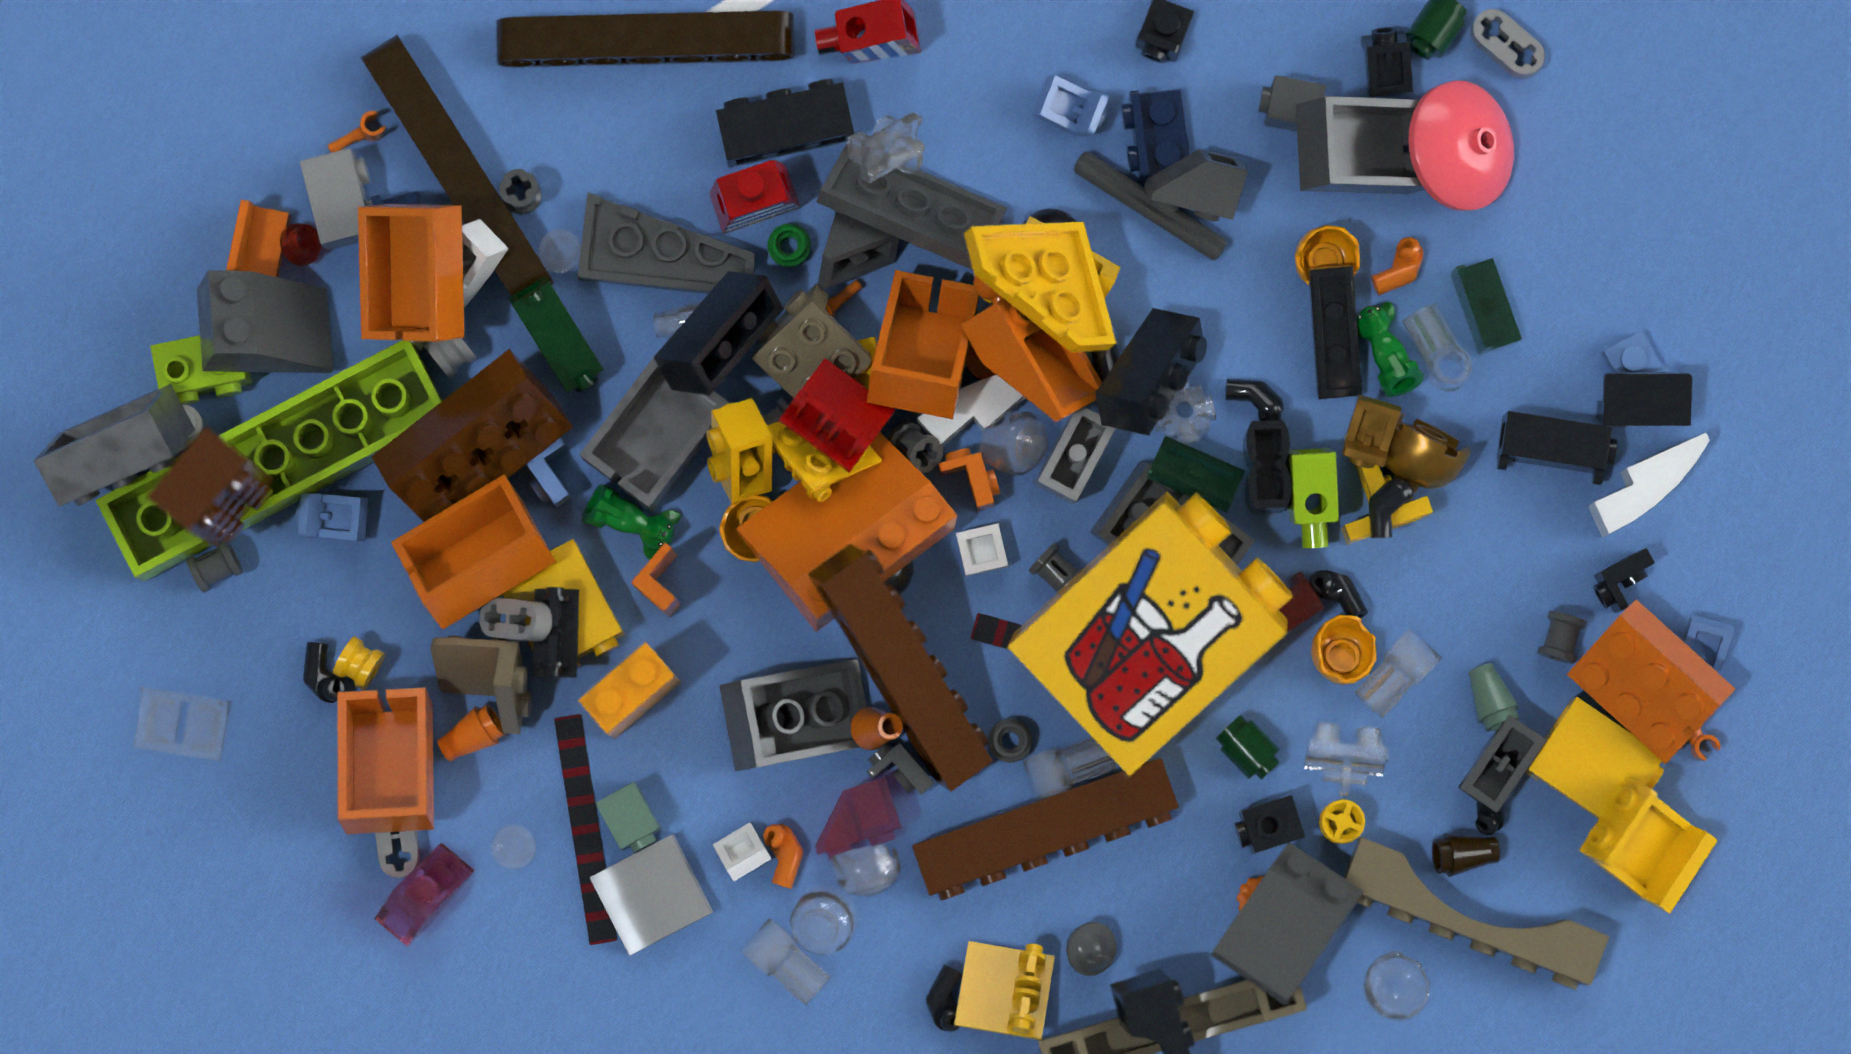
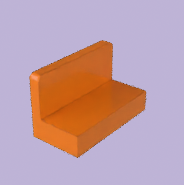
[226,199,292,278]
[631,543,681,618]

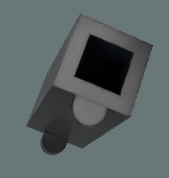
[1496,411,1617,485]

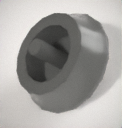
[1066,922,1117,976]

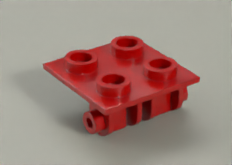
[778,358,895,473]

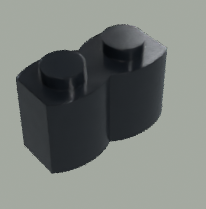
[1243,420,1292,514]

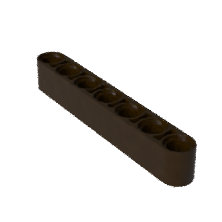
[496,11,794,67]
[361,35,555,296]

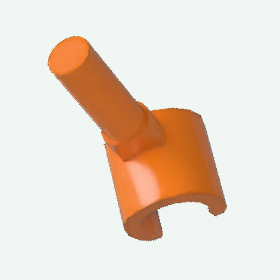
[327,111,386,153]
[826,280,862,319]

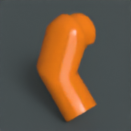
[1371,237,1424,296]
[763,824,803,889]

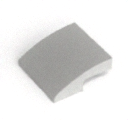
[589,834,713,956]

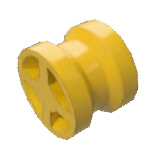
[333,636,385,691]
[1318,799,1365,844]

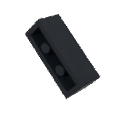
[716,79,855,168]
[653,271,784,396]
[1095,308,1207,436]

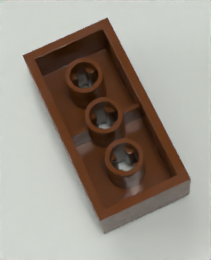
[371,349,573,522]
[147,426,275,547]

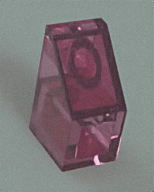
[815,777,902,861]
[374,843,475,947]

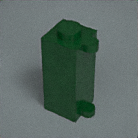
[508,276,604,392]

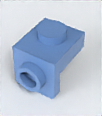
[1032,75,1109,136]
[526,437,572,508]
[296,493,368,541]
[1682,614,1734,676]

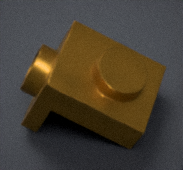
[1342,394,1401,468]

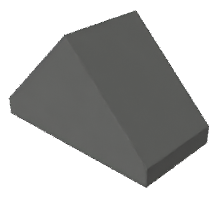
[818,212,899,290]
[1460,715,1547,813]

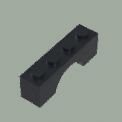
[1110,969,1194,1054]

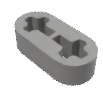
[1470,9,1545,79]
[479,598,552,642]
[375,831,420,878]

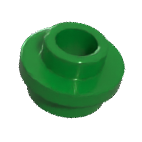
[767,224,811,267]

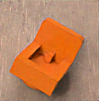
[938,448,1000,511]

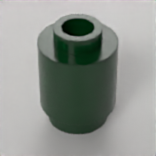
[1406,0,1467,60]
[1215,714,1280,780]

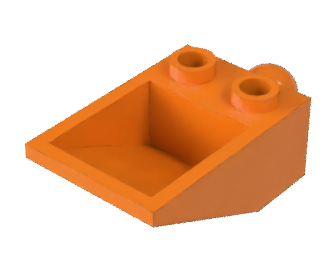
[960,276,1102,422]

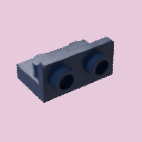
[1122,89,1189,183]

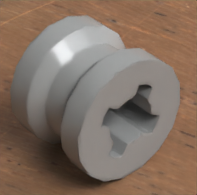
[423,338,477,379]

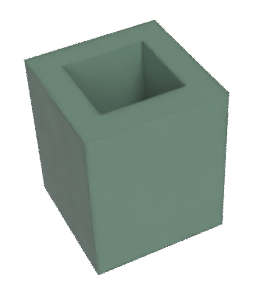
[595,782,662,853]

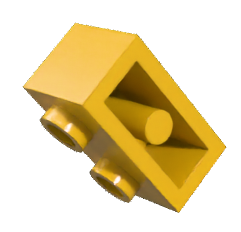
[706,398,772,504]

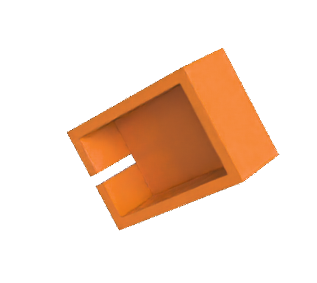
[358,204,465,342]
[867,270,979,420]
[391,474,556,630]
[1567,599,1735,764]
[338,687,434,834]

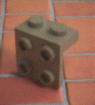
[751,283,872,398]
[430,636,532,734]

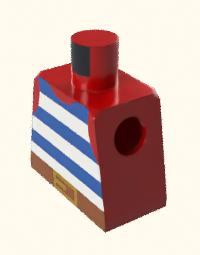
[815,0,921,63]
[709,160,801,235]

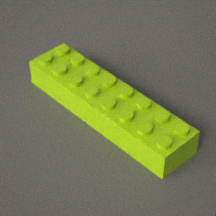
[95,340,443,582]

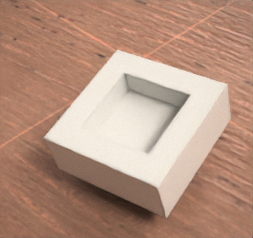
[956,523,1008,577]
[713,822,771,881]

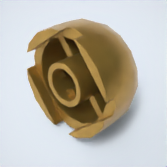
[1385,413,1471,493]

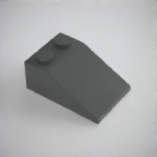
[197,270,333,373]
[719,659,867,771]
[1211,842,1363,1005]

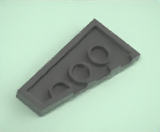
[577,192,756,294]

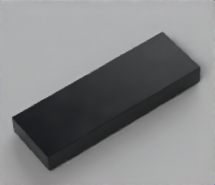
[1308,265,1362,399]

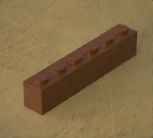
[807,543,993,792]
[912,758,1179,901]

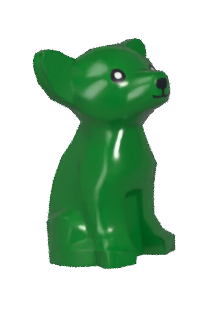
[1356,302,1424,397]
[581,484,681,561]

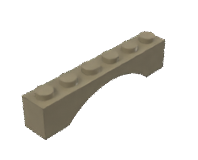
[1343,837,1610,990]
[1037,979,1307,1054]

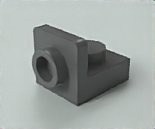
[867,743,935,795]

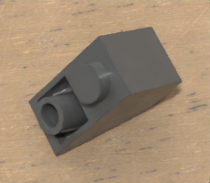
[1144,149,1248,221]

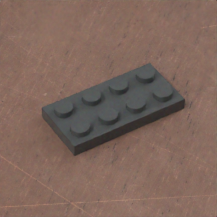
[817,140,1007,270]

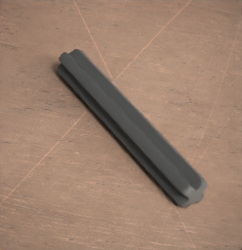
[1074,152,1227,260]

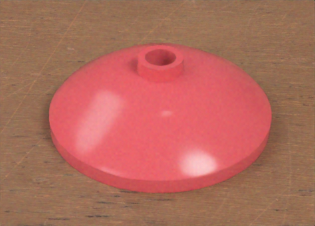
[1408,81,1514,211]

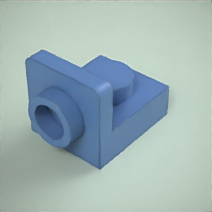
[1601,331,1670,373]

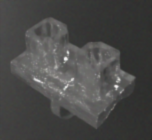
[847,112,925,183]
[1304,722,1389,796]

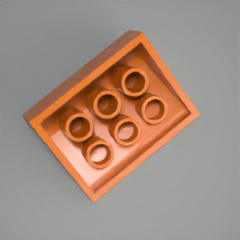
[736,432,957,632]

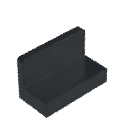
[1597,372,1692,426]

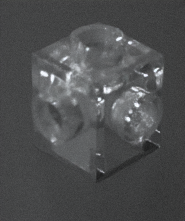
[1154,381,1216,446]

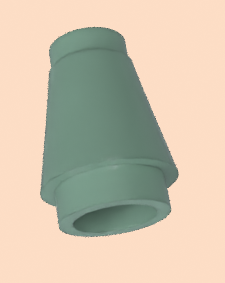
[1468,663,1519,732]

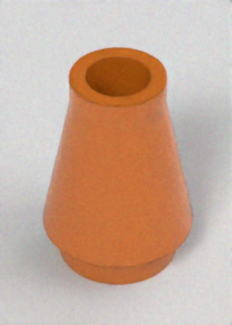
[437,705,505,762]
[851,707,903,750]

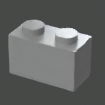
[300,148,372,251]
[1033,407,1116,504]

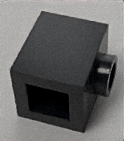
[1234,795,1305,854]

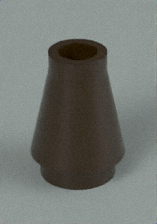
[1432,833,1500,877]

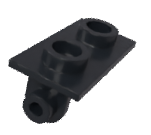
[533,587,579,678]

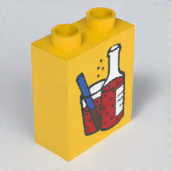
[1008,492,1293,776]

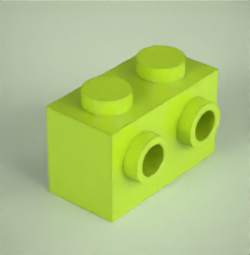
[150,335,252,405]

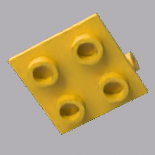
[767,421,882,502]
[954,941,1055,1040]

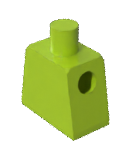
[1285,447,1339,548]

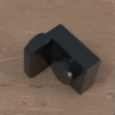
[1135,0,1194,63]
[1361,27,1413,97]
[1593,548,1655,613]

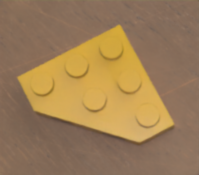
[964,222,1116,352]

